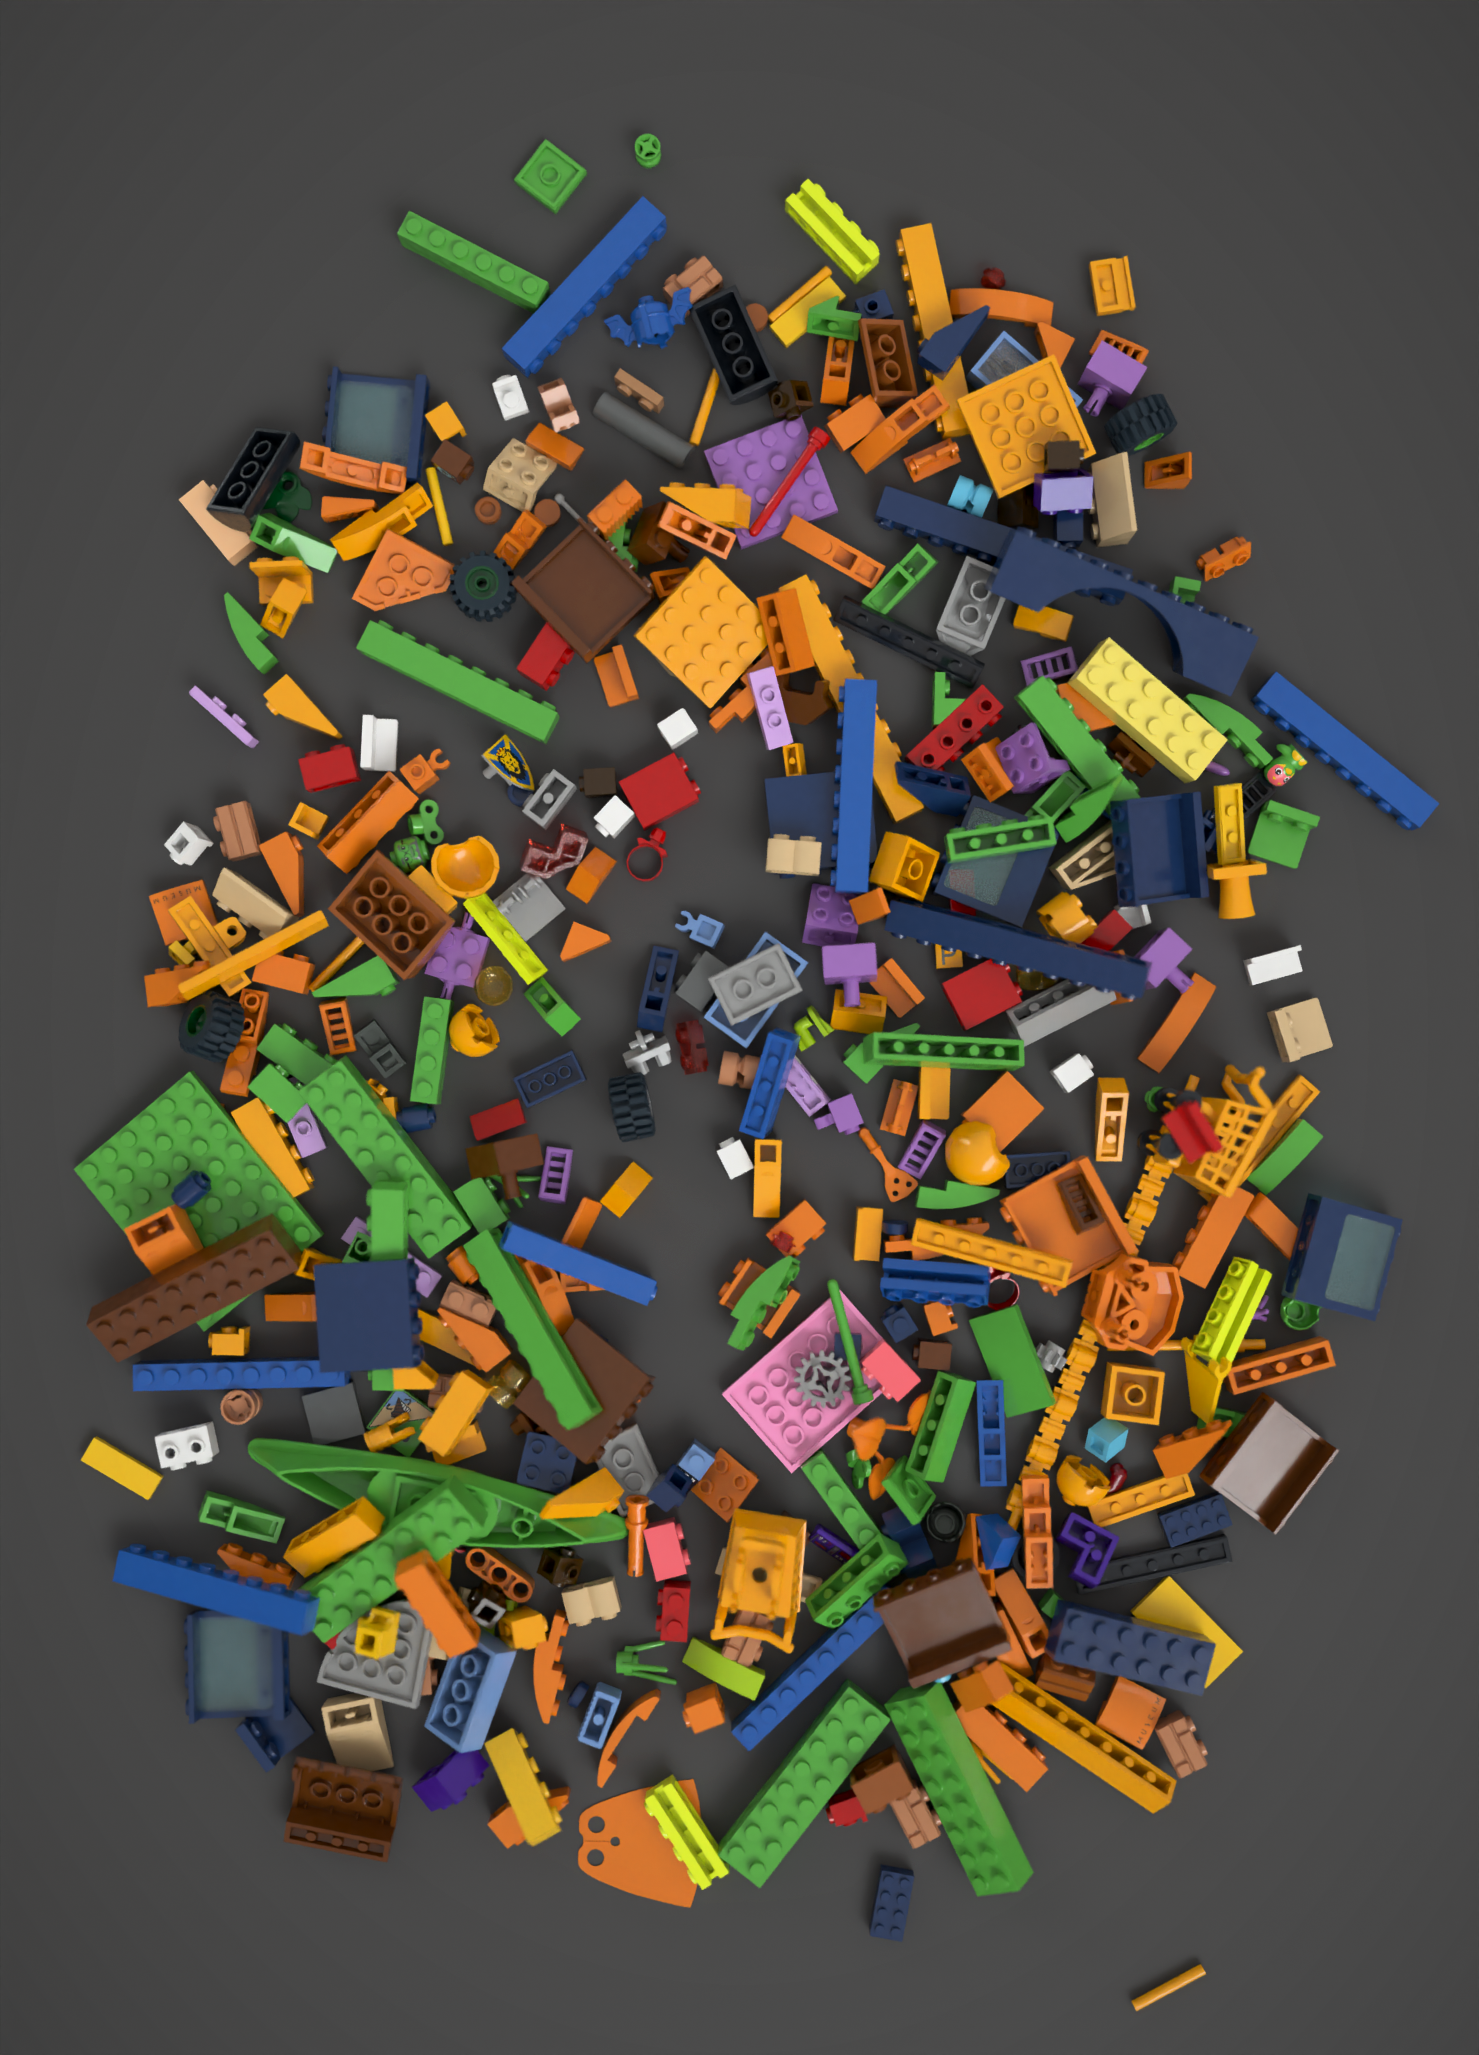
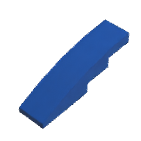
[977,1380,1007,1486]

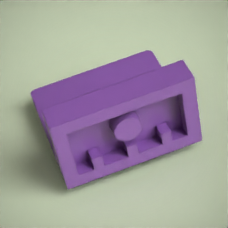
[996,723,1070,794]
[802,883,863,946]

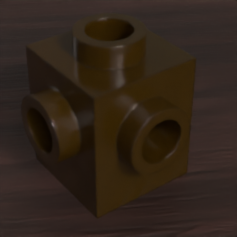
[768,380,814,421]
[537,1546,584,1587]
[467,1580,507,1630]

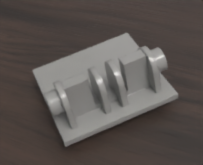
[493,869,566,942]

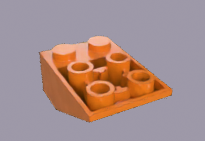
[124,1204,204,1275]

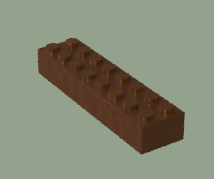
[86,1213,302,1362]

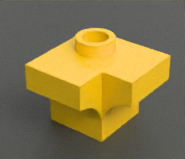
[354,1606,400,1659]

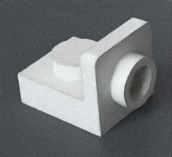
[492,375,529,421]

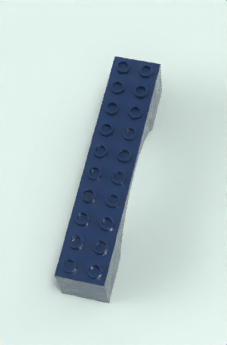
[984,527,1259,696]

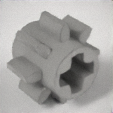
[1036,1340,1067,1373]

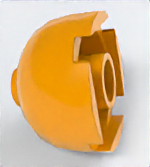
[449,1004,500,1057]
[1056,1455,1111,1507]

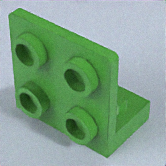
[1247,800,1320,869]

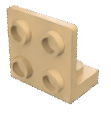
[483,439,557,512]
[1267,998,1333,1062]

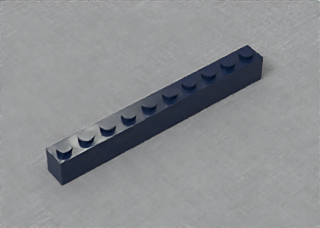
[874,486,1133,606]
[884,896,1153,1000]

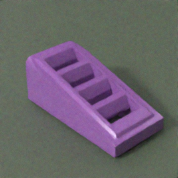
[1021,646,1078,686]
[898,1119,946,1180]
[538,1146,573,1204]

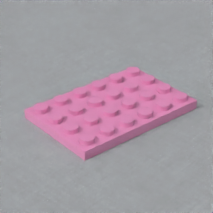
[722,1289,883,1473]

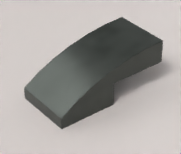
[353,1019,406,1079]

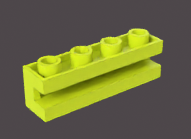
[785,179,880,285]
[1191,1256,1272,1364]
[644,1774,730,1890]

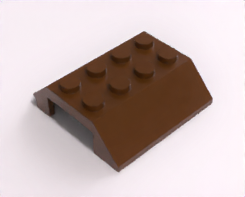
[283,1757,404,1862]

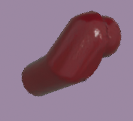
[1105,1463,1127,1496]

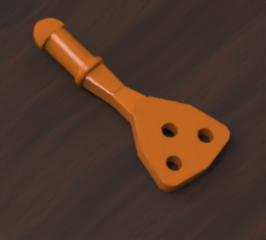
[858,1127,918,1202]

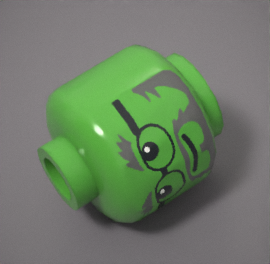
[390,836,430,873]

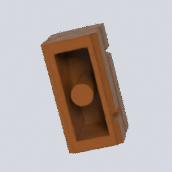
[1035,1652,1096,1702]

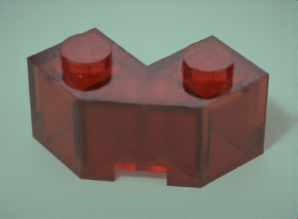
[519,824,589,879]

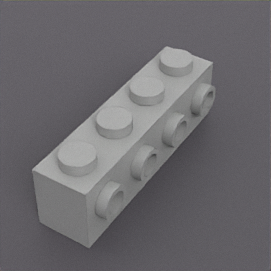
[1006,979,1117,1047]

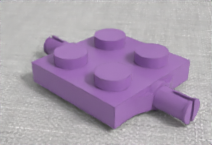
[424,912,490,1000]

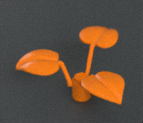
[847,1390,931,1500]

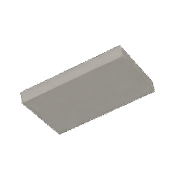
[708,943,803,1026]
[596,1423,660,1517]

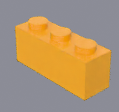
[418,1369,494,1457]

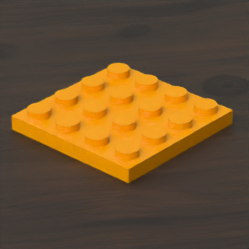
[956,354,1096,499]
[633,557,768,709]

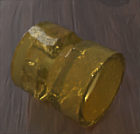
[487,1359,532,1409]

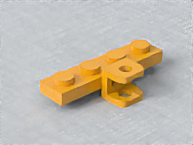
[168,895,251,998]

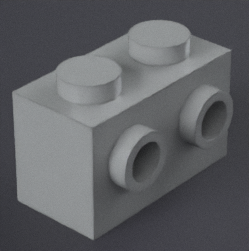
[522,769,577,830]

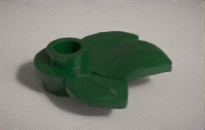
[263,472,312,523]

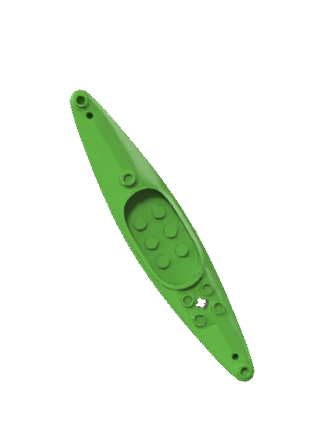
[248,1438,629,1548]

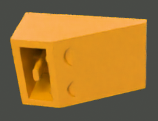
[660,483,751,529]

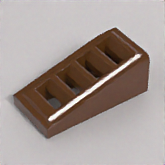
[1057,1174,1105,1235]

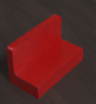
[1162,1101,1224,1163]

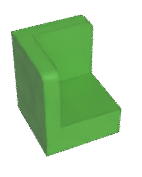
[1169,576,1201,604]

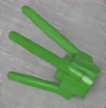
[616,1640,677,1685]

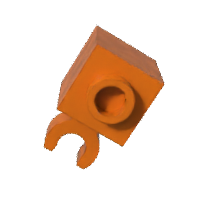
[399,749,451,794]

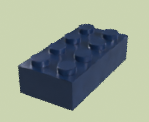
[513,1050,587,1108]
[1004,1151,1071,1188]
[1157,1491,1233,1548]
[869,1864,914,1942]

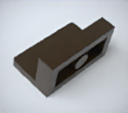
[997,483,1039,530]

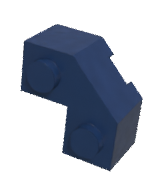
[881,1507,938,1579]

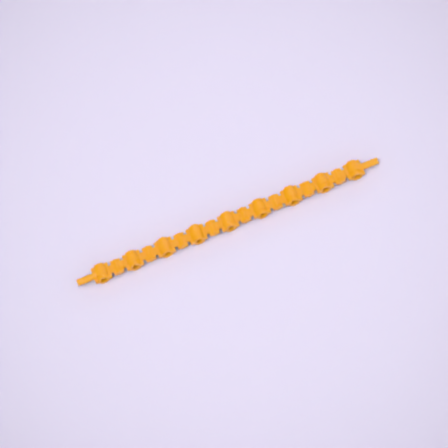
[1005,1075,1200,1531]

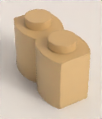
[765,834,821,876]
[562,1576,622,1626]

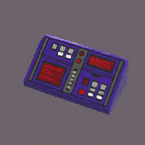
[809,1524,860,1564]

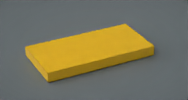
[1130,1576,1243,1688]

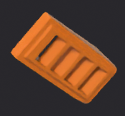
[1089,330,1149,364]
[321,496,379,522]
[319,997,357,1055]

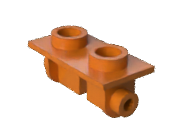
[903,438,961,483]
[1196,536,1251,582]
[880,1079,919,1136]

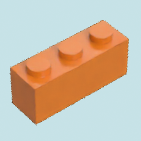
[756,588,815,676]

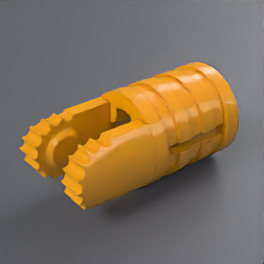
[363,1412,416,1453]

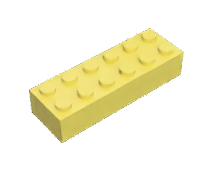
[1067,637,1227,783]

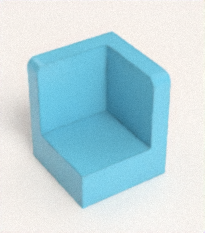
[1085,1417,1128,1463]

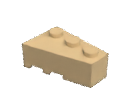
[1049,820,1116,890]

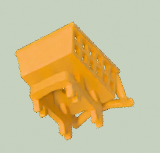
[710,1508,807,1653]

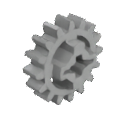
[794,1349,851,1408]

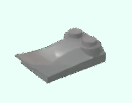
[936,556,1006,656]

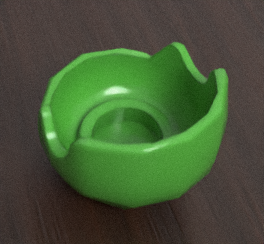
[1280,1297,1322,1331]

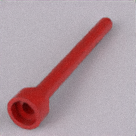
[749,427,831,537]

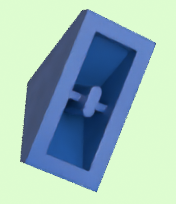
[976,1513,1021,1570]

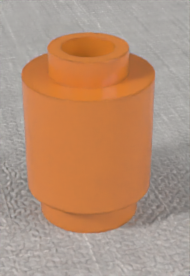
[445,1245,479,1286]

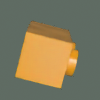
[782,743,807,777]

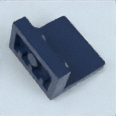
[517,1431,576,1493]
[235,1697,315,1773]

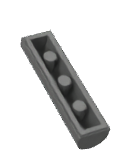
[593,392,695,470]

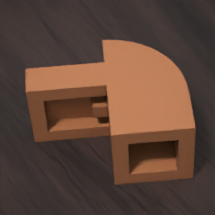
[537,378,579,433]

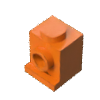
[921,1301,958,1336]

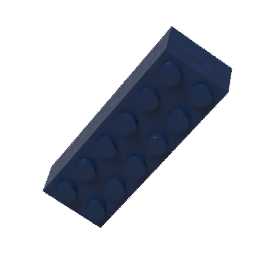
[1044,1599,1216,1696]

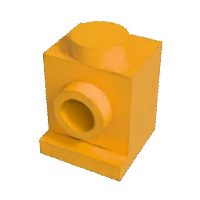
[208,1326,250,1356]

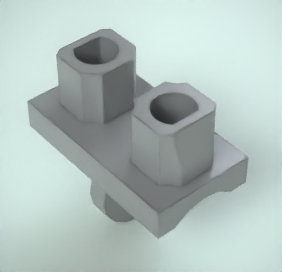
[623,1030,672,1075]

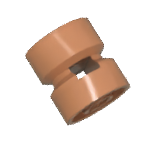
[718,1051,760,1089]
[220,1388,263,1425]

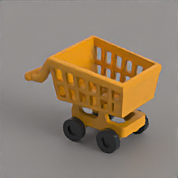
[1137,1064,1277,1198]

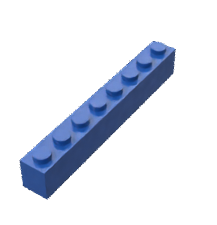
[502,196,667,378]
[1251,672,1439,831]
[830,679,877,894]
[133,1356,351,1391]
[113,1544,320,1635]
[731,1583,892,1751]

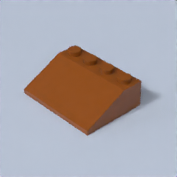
[328,850,456,980]

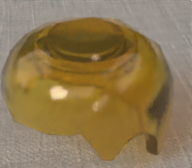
[473,966,513,1006]
[1016,969,1057,991]

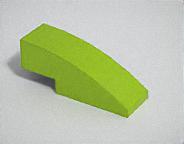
[682,1637,765,1701]

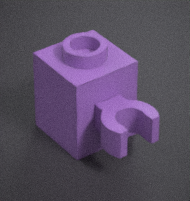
[814,1093,864,1135]

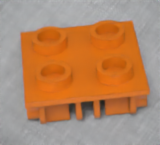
[691,1448,759,1523]

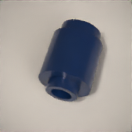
[396,1103,437,1133]
[171,1170,211,1209]

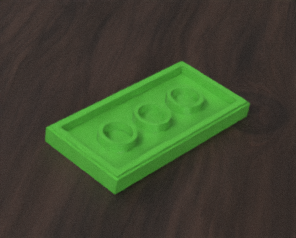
[969,1304,1056,1418]

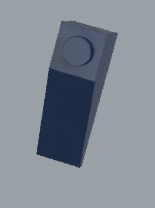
[917,305,990,381]
[894,761,971,817]
[637,946,679,1032]

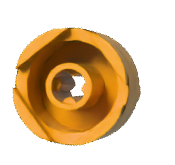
[1036,892,1098,943]

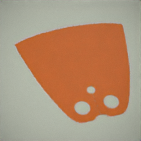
[578,1779,701,1908]

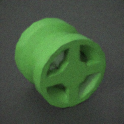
[635,134,661,168]

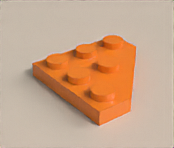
[352,528,455,611]

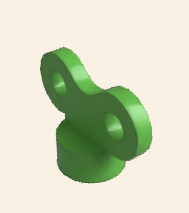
[407,800,444,845]
[846,1449,871,1489]

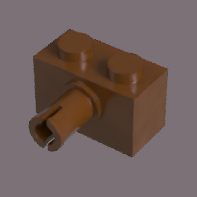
[627,501,690,566]

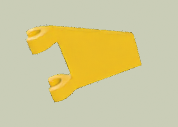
[1181,1335,1232,1424]

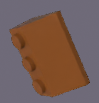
[858,318,918,408]

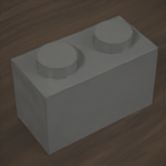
[674,951,729,1012]

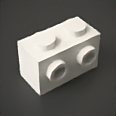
[155,1421,219,1470]

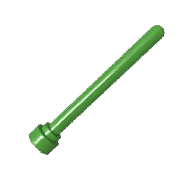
[827,1279,874,1405]

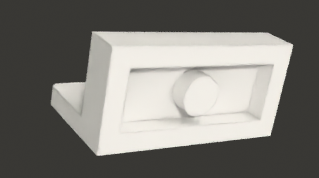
[360,715,398,772]
[1243,945,1303,986]

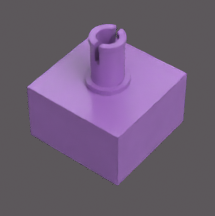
[1078,340,1147,417]
[1133,927,1194,994]
[822,943,877,1007]

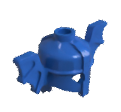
[604,287,693,349]

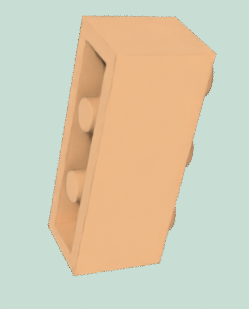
[179,480,258,566]

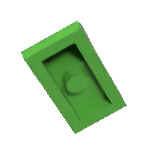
[807,296,861,341]
[932,672,966,729]

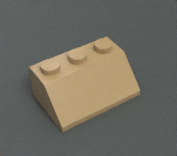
[1087,452,1137,547]
[212,867,299,939]

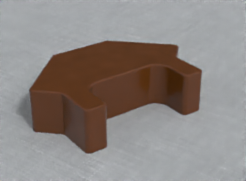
[776,673,834,725]

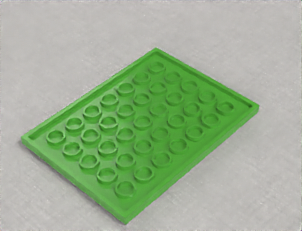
[74,1071,324,1332]

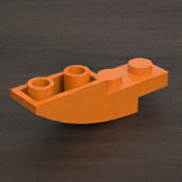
[850,384,950,474]
[781,514,886,590]
[709,647,773,733]
[220,988,269,1097]
[883,1217,990,1260]
[514,1254,574,1337]
[533,1609,569,1724]

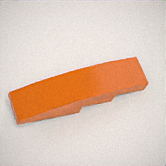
[1021,1475,1053,1589]

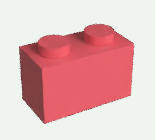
[860,1338,921,1402]
[643,1517,691,1582]

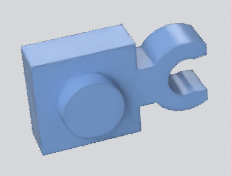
[675,911,725,949]

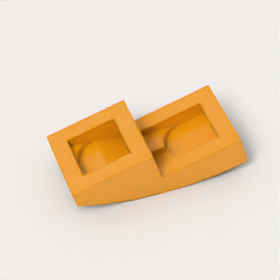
[1013,605,1074,642]

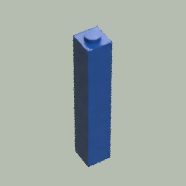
[499,1221,658,1306]

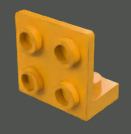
[249,557,314,606]

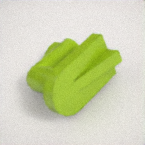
[794,1005,835,1052]

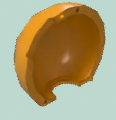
[431,836,500,899]
[945,1121,1010,1186]

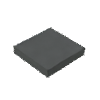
[301,1382,367,1445]

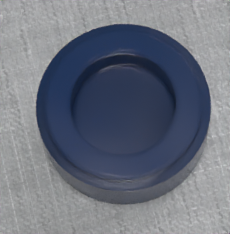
[507,784,534,807]
[882,1220,908,1235]
[567,1681,589,1709]

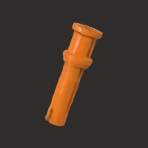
[625,1495,649,1577]

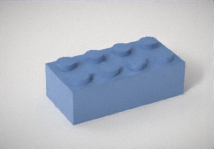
[704,932,808,1048]
[424,1626,517,1753]

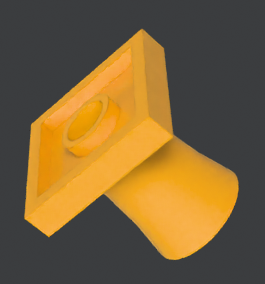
[1207,859,1267,919]

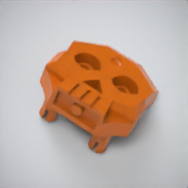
[1081,1253,1184,1356]

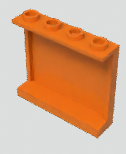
[999,1155,1138,1296]

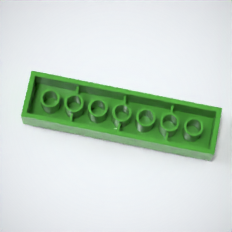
[298,1055,473,1259]
[297,1474,489,1643]
[718,1678,891,1888]
[884,1681,1034,1896]

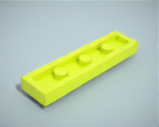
[463,893,548,985]

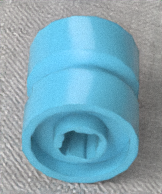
[947,475,994,518]

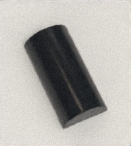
[689,284,778,405]
[206,427,301,532]

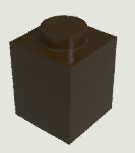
[1044,441,1084,472]
[579,767,618,799]

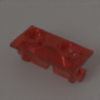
[676,1020,709,1075]

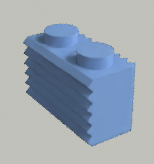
[577,1682,622,1749]

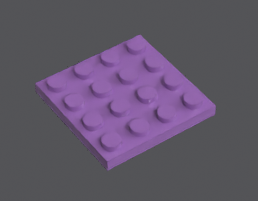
[704,416,838,550]

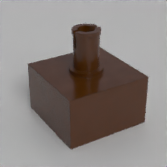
[465,1133,544,1200]

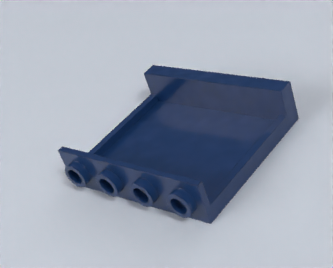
[764,772,878,879]
[1110,792,1209,908]
[313,1257,424,1373]

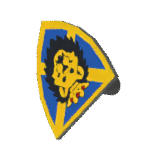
[481,734,534,792]

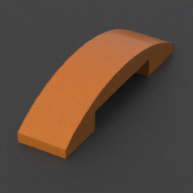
[949,288,1054,328]
[299,442,407,494]
[1137,972,1216,1073]
[597,1689,661,1788]

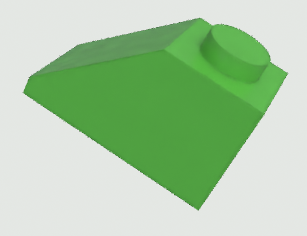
[523,977,581,1036]

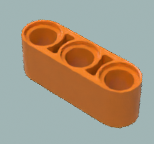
[1244,1192,1298,1261]
[466,1546,535,1603]

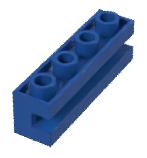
[739,1027,801,1139]
[880,1258,991,1307]

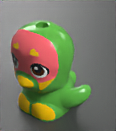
[1264,744,1308,786]

